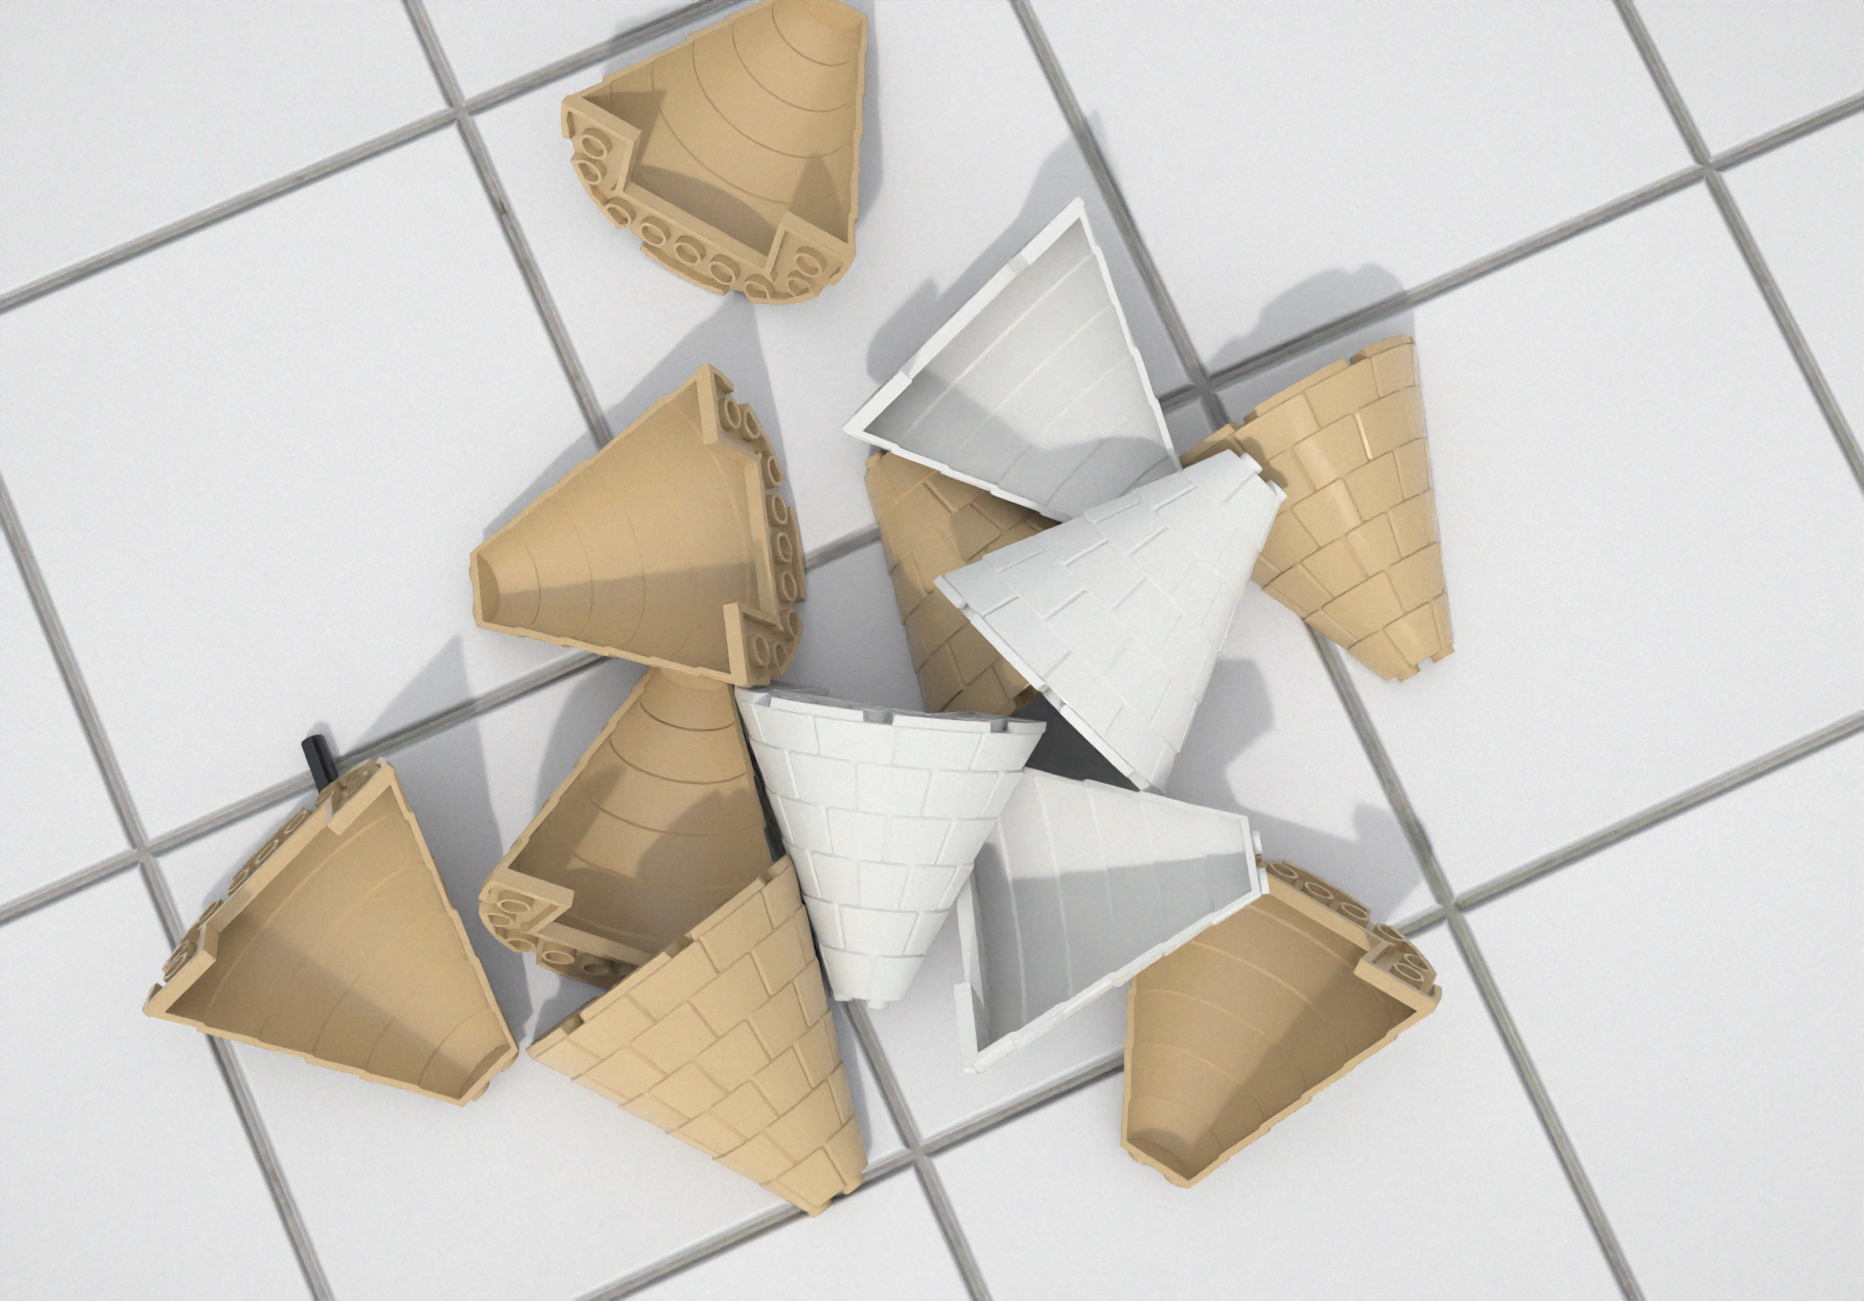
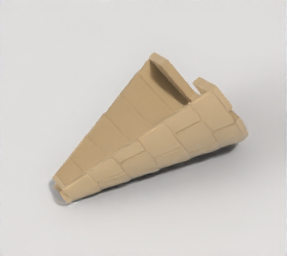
[561,0,868,305]
[1179,334,1455,683]
[469,363,806,688]
[864,449,1063,717]
[478,666,773,989]
[142,757,519,1107]
[525,853,868,1218]
[1120,853,1442,1189]

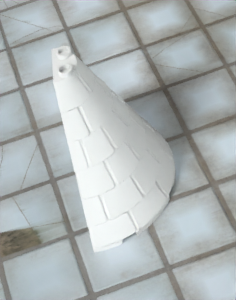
[841,196,1183,523]
[933,449,1288,796]
[734,680,1047,1009]
[953,766,1270,1076]

